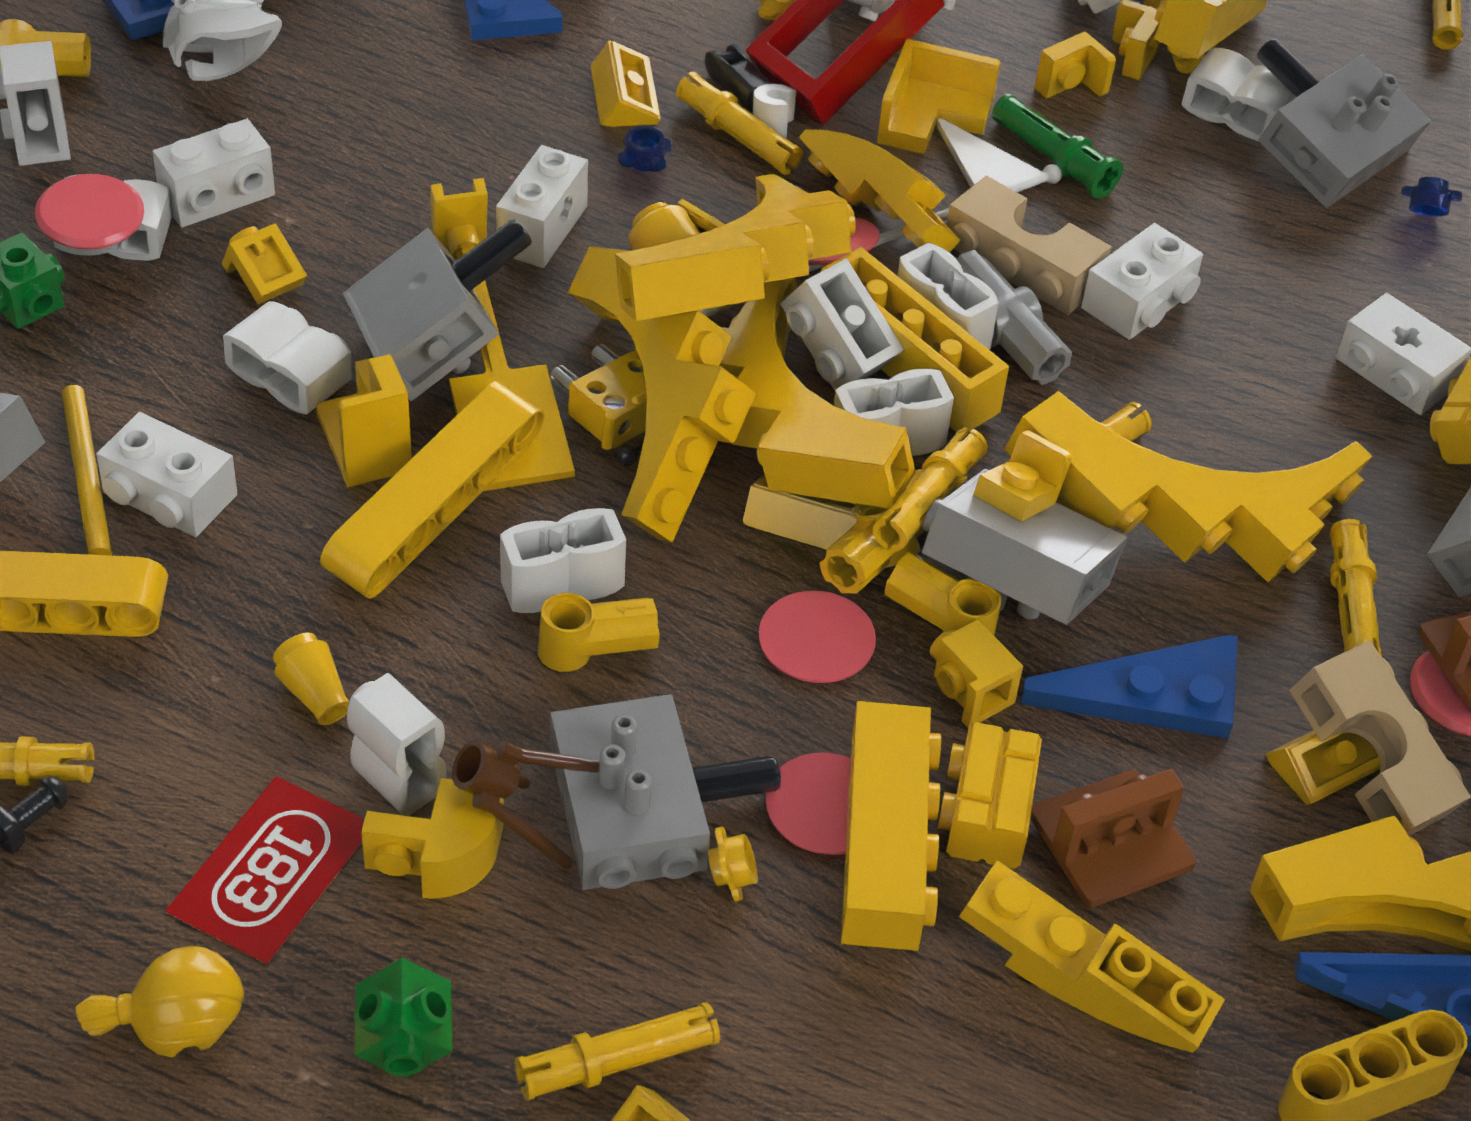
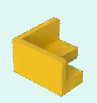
[877,39,1001,154]
[316,354,412,488]

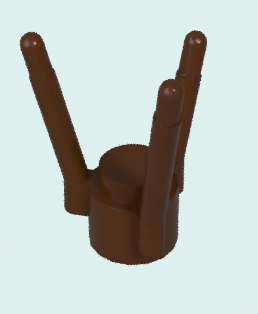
[452,740,599,868]

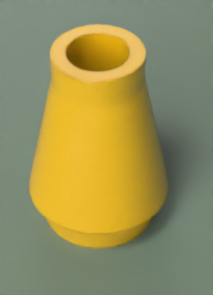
[273,632,349,725]

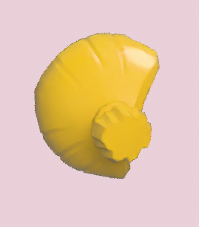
[75,946,244,1057]

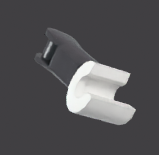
[705,44,796,138]

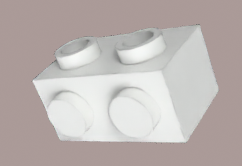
[0,41,71,166]
[152,118,275,228]
[1081,223,1203,340]
[780,258,904,390]
[96,411,238,537]

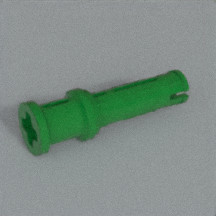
[992,93,1123,199]

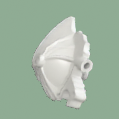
[163,0,282,81]

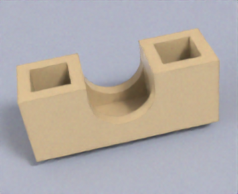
[947,175,1112,315]
[1289,640,1471,836]

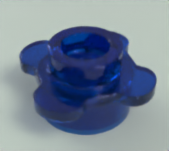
[618,125,672,172]
[1401,177,1463,217]

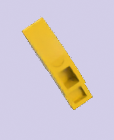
[799,130,961,253]
[959,860,1225,1053]

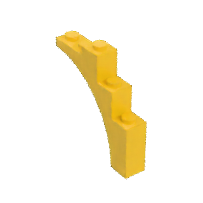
[615,174,856,321]
[568,246,756,543]
[719,278,915,509]
[1004,391,1372,582]
[1250,815,1471,951]

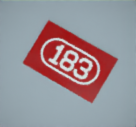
[164,776,365,965]

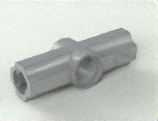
[957,250,1072,385]

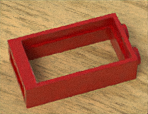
[745,0,945,126]

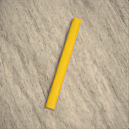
[61,385,112,556]

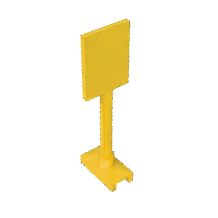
[431,178,575,491]

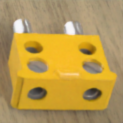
[550,344,647,450]

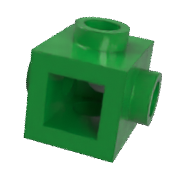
[0,232,65,329]
[354,957,452,1078]

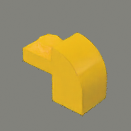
[361,778,504,899]

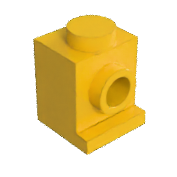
[930,619,1023,728]

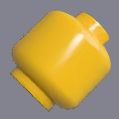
[629,202,700,250]

